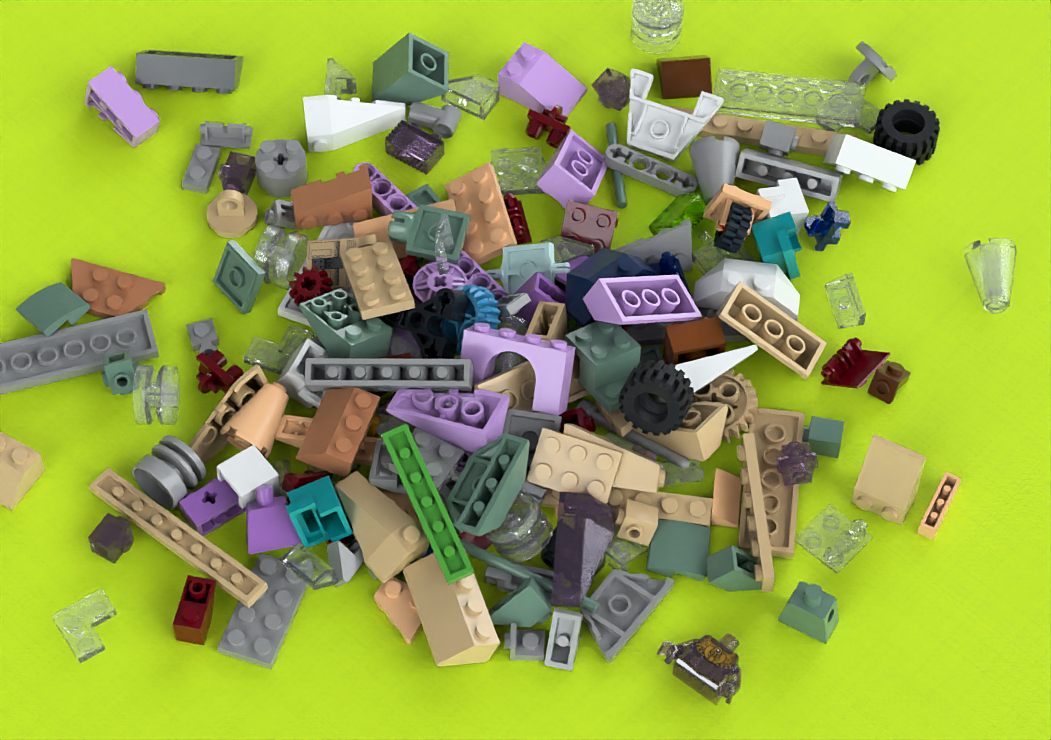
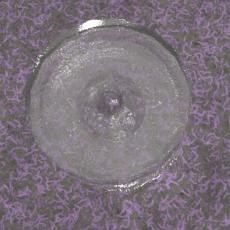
[254,225,308,290]
[133,365,180,425]
[484,491,553,563]

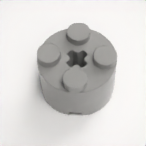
[255,139,308,198]

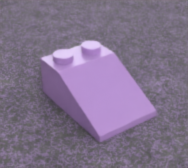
[498,42,587,123]
[536,130,608,209]

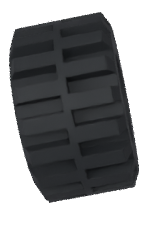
[873,99,940,165]
[618,360,694,436]

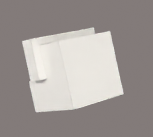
[755,178,809,234]
[276,338,330,409]
[216,445,280,509]

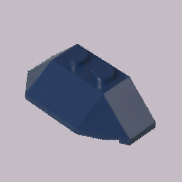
[565,248,657,327]

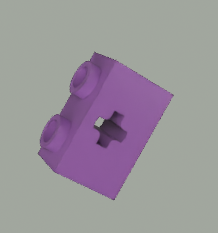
[179,478,246,536]

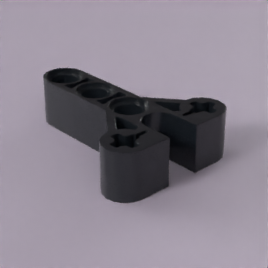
[378,288,468,359]

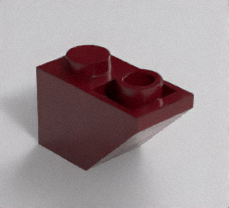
[173,575,216,645]

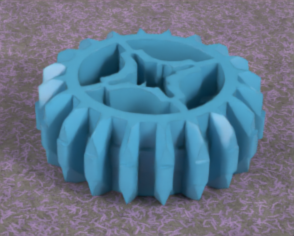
[440,284,501,355]

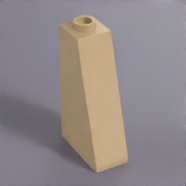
[563,423,666,493]

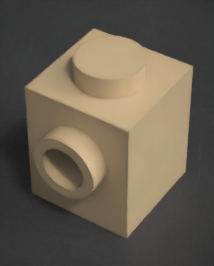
[614,499,659,546]

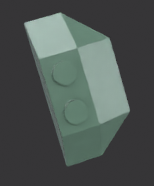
[446,433,530,536]

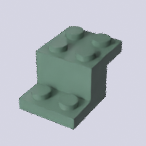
[565,321,653,413]

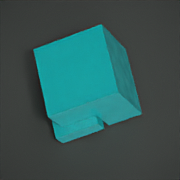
[751,211,802,280]
[286,475,353,549]

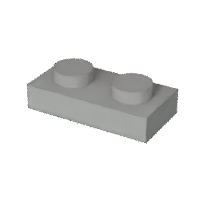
[182,144,221,193]

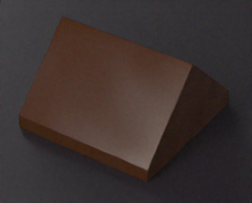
[656,55,712,100]

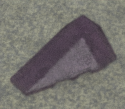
[551,492,616,608]

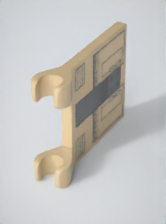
[307,235,378,291]

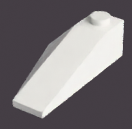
[651,344,758,403]

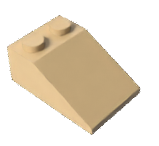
[851,434,926,525]

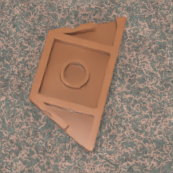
[71,258,166,319]

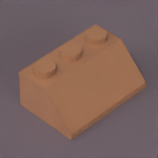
[296,387,380,478]

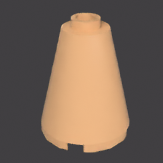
[220,382,289,460]

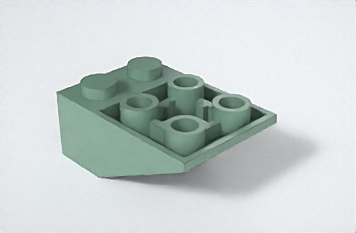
[299,288,392,359]

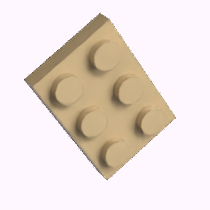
[526,427,623,506]

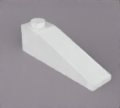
[303,95,406,153]

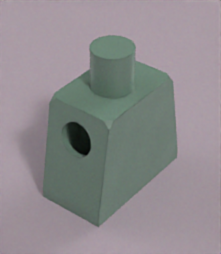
[778,581,839,644]

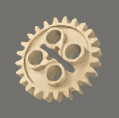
[691,369,759,444]

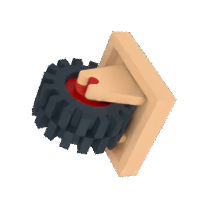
[703,183,772,254]

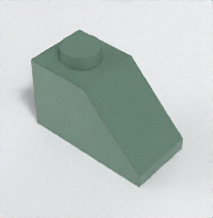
[706,545,761,591]
[488,576,553,627]

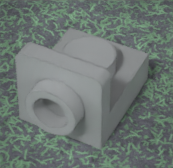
[264,199,304,235]
[504,623,545,661]

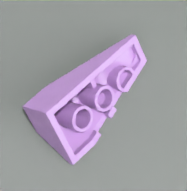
[386,389,509,453]

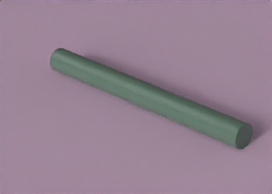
[606,123,627,208]

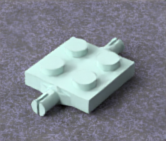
[487,243,570,295]

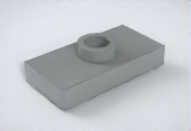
[497,293,531,318]

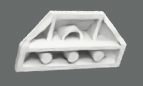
[693,258,800,319]

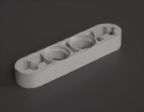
[604,144,698,199]

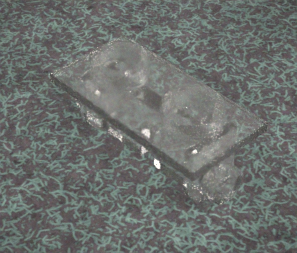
[659,459,704,489]

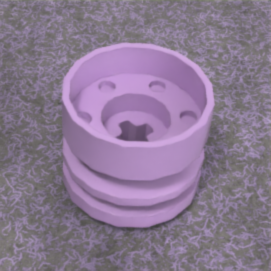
[412,261,468,306]

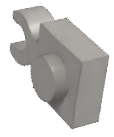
[186,318,219,356]

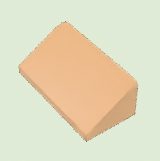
[710,469,741,528]

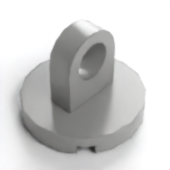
[848,41,897,90]

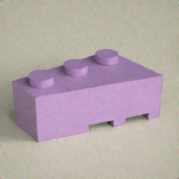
[84,66,160,148]

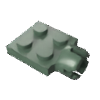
[388,204,471,265]

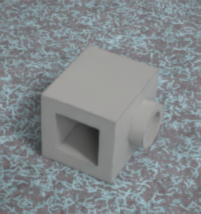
[759,120,799,157]

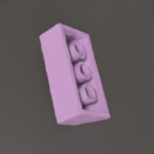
[583,275,702,325]

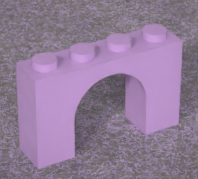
[459,323,576,416]

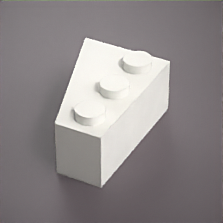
[823,134,916,192]

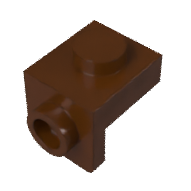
[867,361,911,404]

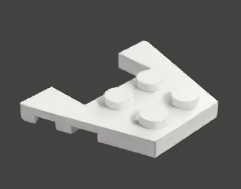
[627,68,724,162]

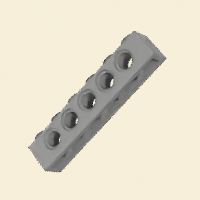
[305,358,474,392]

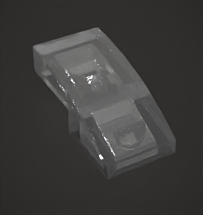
[435,213,455,275]

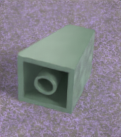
[372,33,449,107]

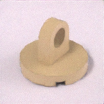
[206,190,258,238]

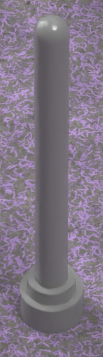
[577,399,689,469]

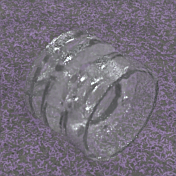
[631,0,684,54]

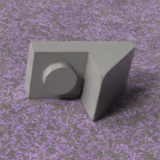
[327,538,364,587]
[544,608,583,671]

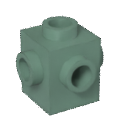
[101,349,142,395]

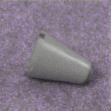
[689,136,740,206]

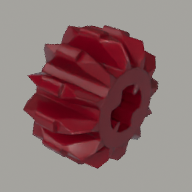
[289,265,334,307]

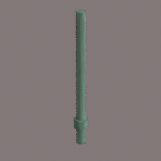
[459,538,599,613]

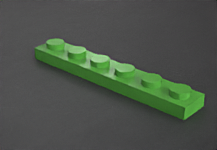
[381,423,475,585]

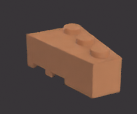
[290,163,373,230]

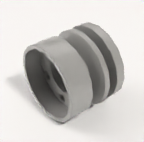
[132,435,207,509]

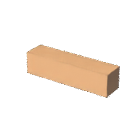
[918,472,962,540]

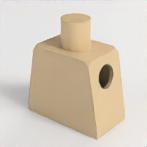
[526,301,568,342]

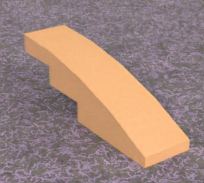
[275,414,383,466]

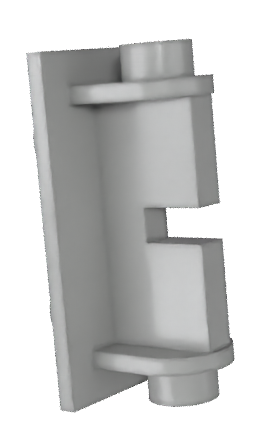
[200,121,253,149]

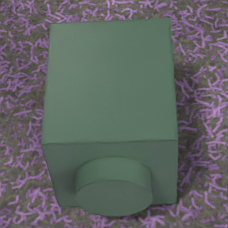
[802,416,844,458]

